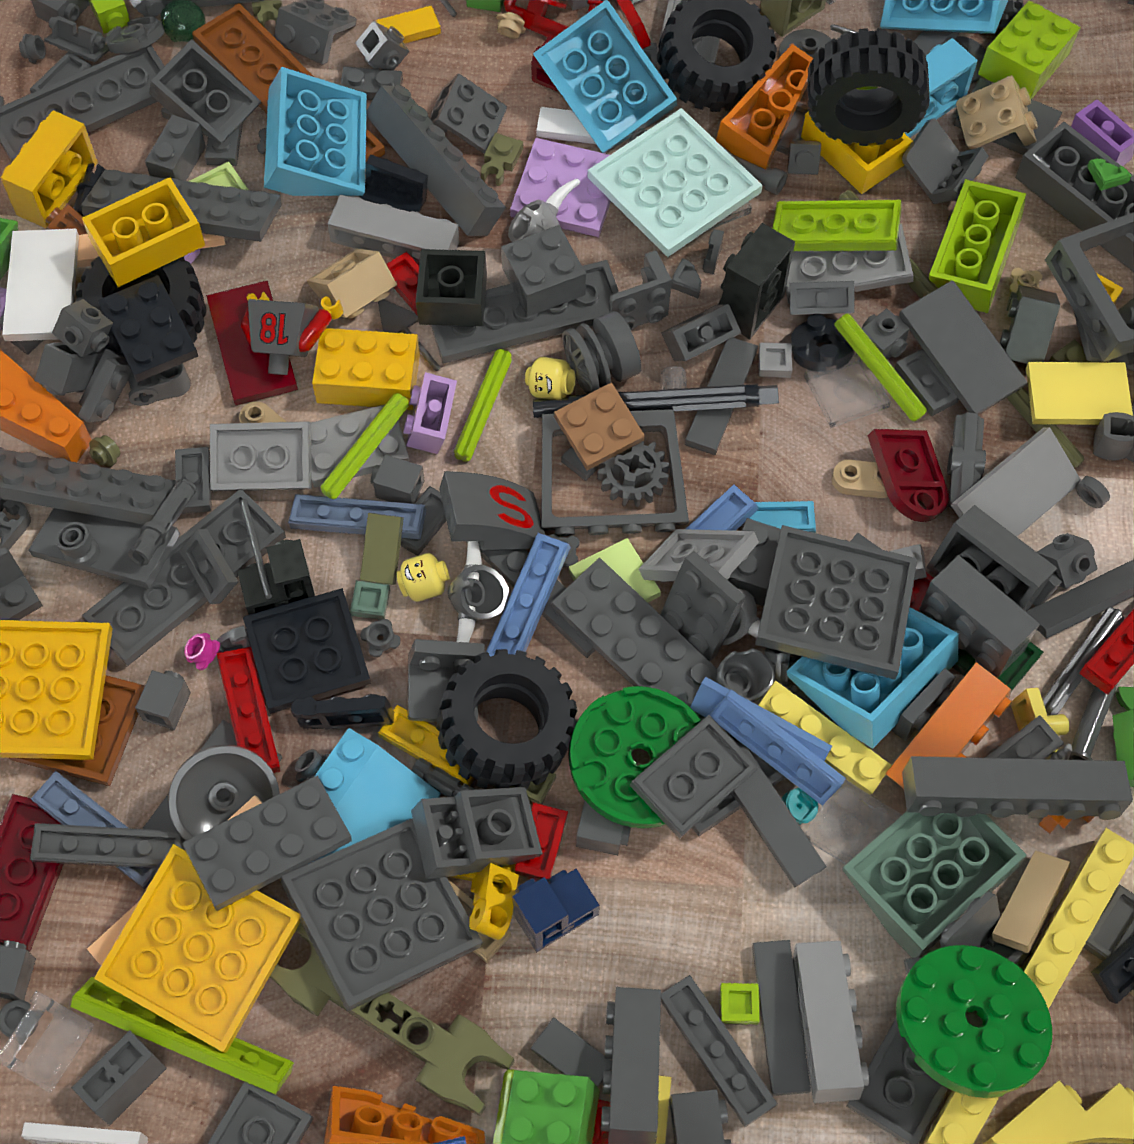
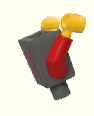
[241,292,343,375]

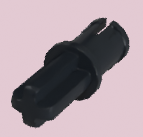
[73,163,105,217]

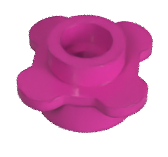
[184,632,220,671]

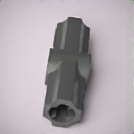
[947,412,986,509]

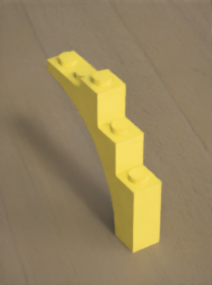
[983,1080,1134,1144]

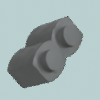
[1093,412,1134,462]

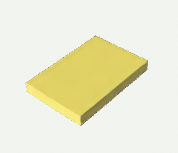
[1026,362,1133,425]

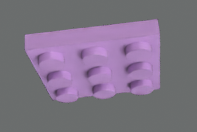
[510,138,611,237]

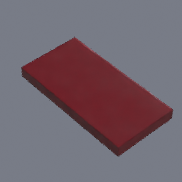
[206,280,298,406]
[0,794,64,952]

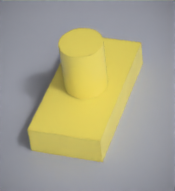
[1011,688,1069,759]

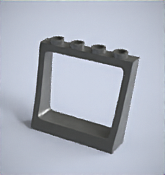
[1045,213,1134,362]
[541,410,689,536]

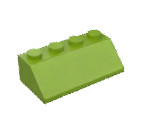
[929,179,1026,313]

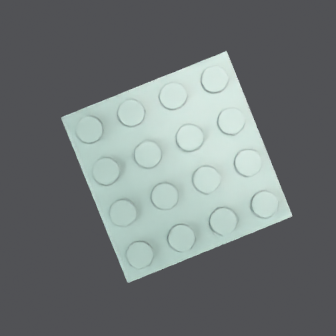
[588,108,763,257]

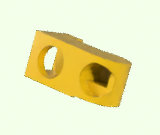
[469,863,519,940]

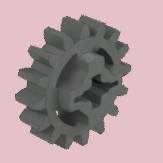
[597,441,669,507]

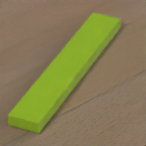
[71,977,294,1095]

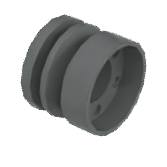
[562,311,641,394]

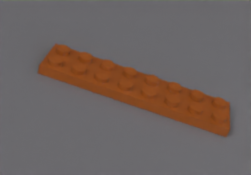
[192,3,386,163]

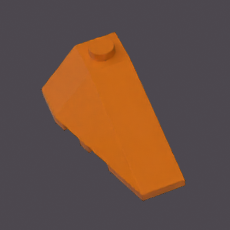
[324,1086,485,1144]

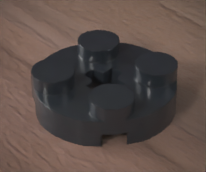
[791,314,854,372]

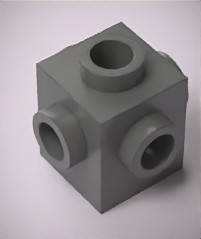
[355,21,410,70]
[52,299,113,357]
[862,308,910,360]
[1037,533,1098,589]

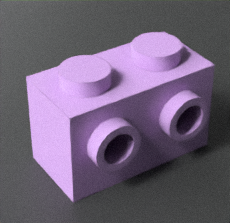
[403,372,457,454]

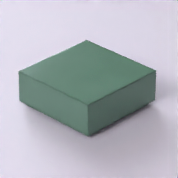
[350,581,390,620]

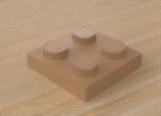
[554,382,645,471]

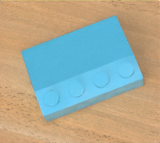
[533,0,677,153]
[880,0,1008,34]
[264,67,367,196]
[786,607,959,748]
[311,728,441,863]

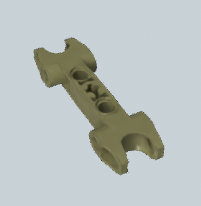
[270,922,515,1116]

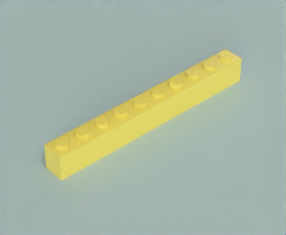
[921,828,1134,1144]

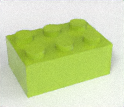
[978,0,1081,100]

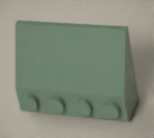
[842,811,1027,958]

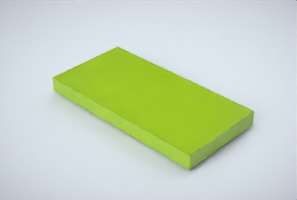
[772,200,902,251]

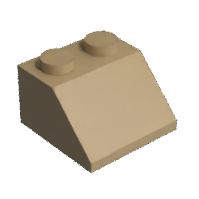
[306,248,397,319]

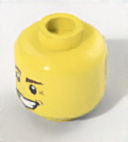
[525,357,576,400]
[397,553,450,602]

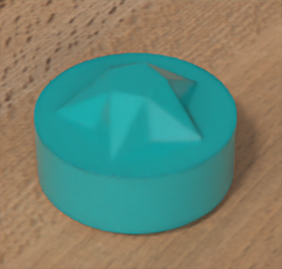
[782,788,818,825]

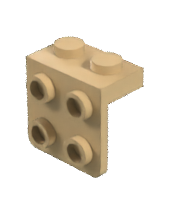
[956,75,1038,149]

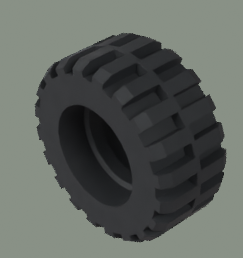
[657,0,777,112]
[808,28,930,146]
[76,256,206,357]
[436,649,577,790]

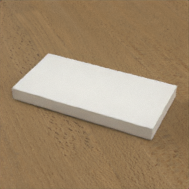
[2,229,79,341]

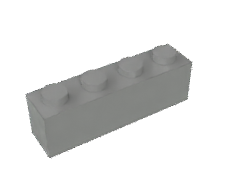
[327,194,460,265]
[793,940,869,1103]

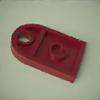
[867,429,949,522]

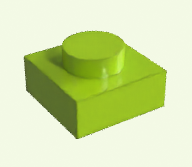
[720,983,760,1025]

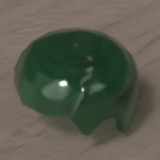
[161,0,205,42]

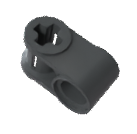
[128,363,191,406]

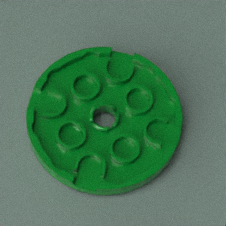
[568,686,701,828]
[896,945,1052,1098]

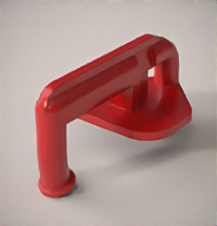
[504,0,603,38]

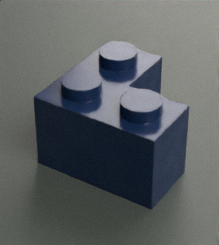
[512,868,600,953]

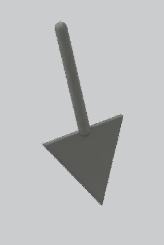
[378,299,440,371]

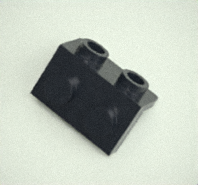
[359,154,428,213]

